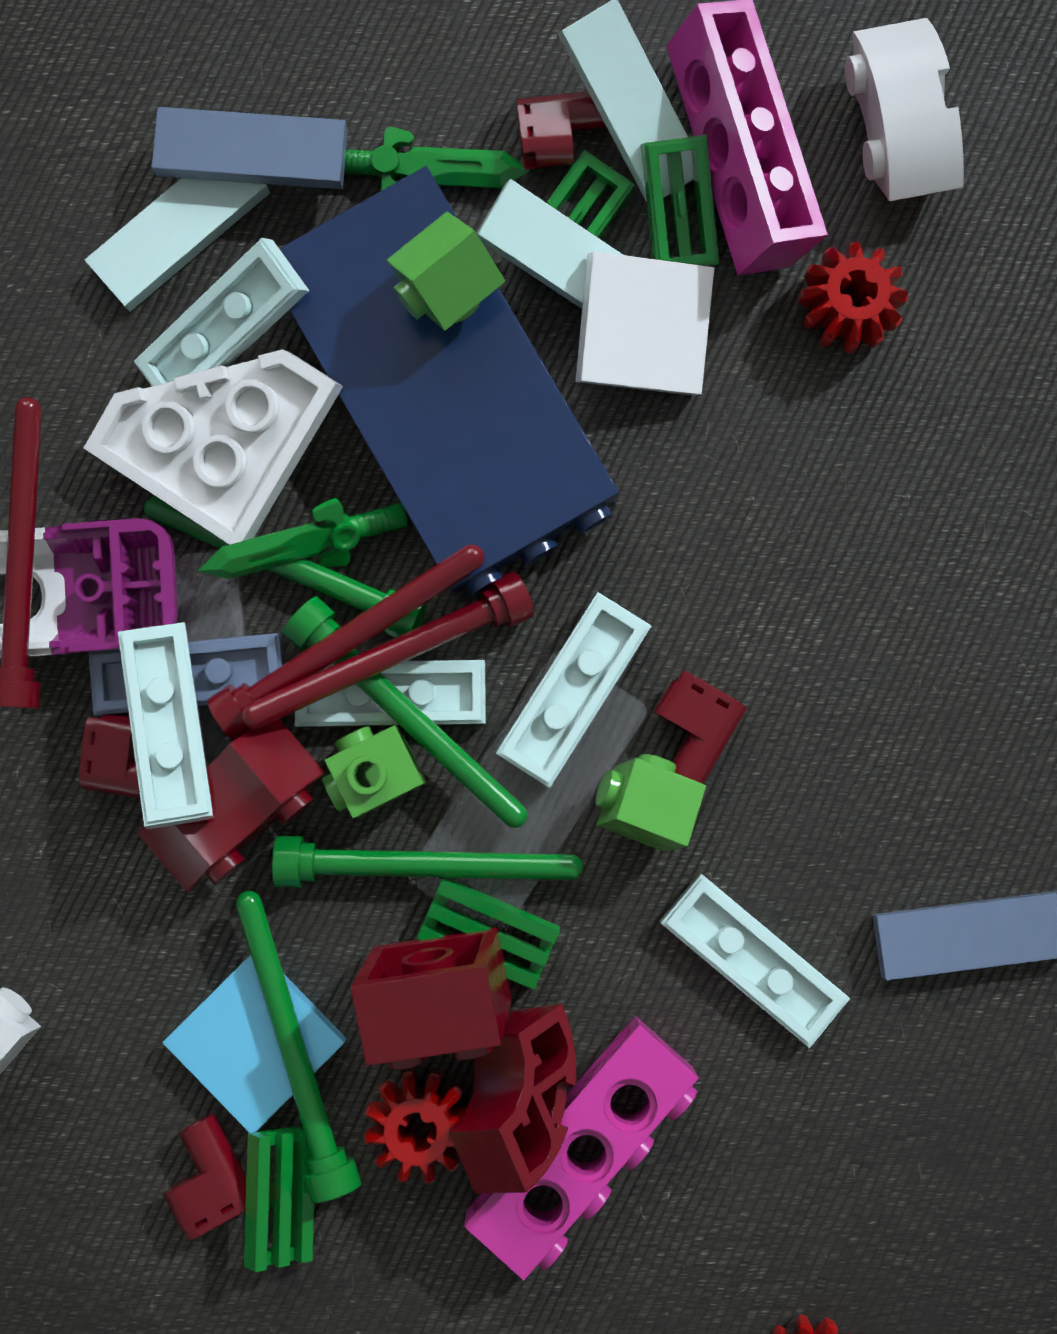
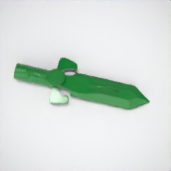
[344,127,530,191]
[198,498,407,580]

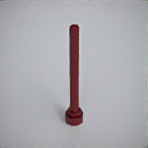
[0,397,42,708]
[207,544,485,741]
[241,571,534,729]

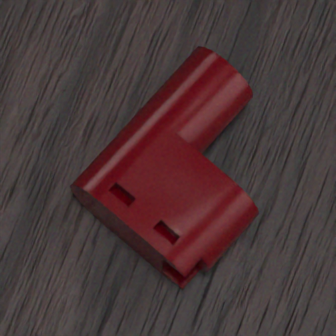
[516,91,607,170]
[653,671,747,784]
[79,714,141,799]
[163,1113,247,1241]

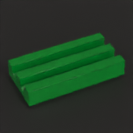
[641,135,719,266]
[546,150,635,239]
[417,878,561,990]
[244,1126,314,1272]

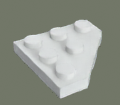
[84,349,343,545]

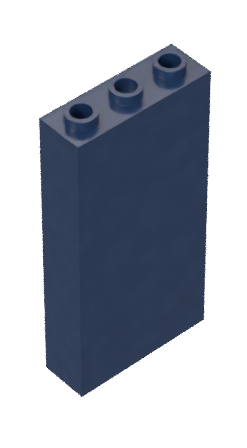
[279,165,619,597]

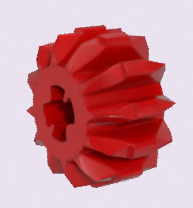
[798,241,908,354]
[364,1068,468,1183]

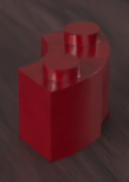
[138,719,325,892]
[449,1004,576,1193]

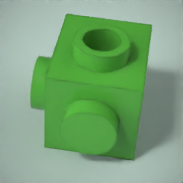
[386,211,506,331]
[322,725,427,818]
[596,754,706,852]

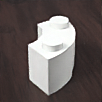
[845,18,964,201]

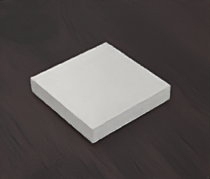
[575,251,714,396]

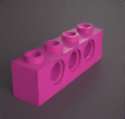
[666,0,828,276]
[464,1015,699,1281]

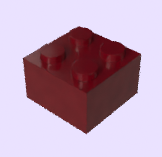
[351,927,512,1069]

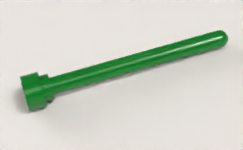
[144,496,429,638]
[282,596,528,828]
[272,836,583,888]
[236,891,362,1203]

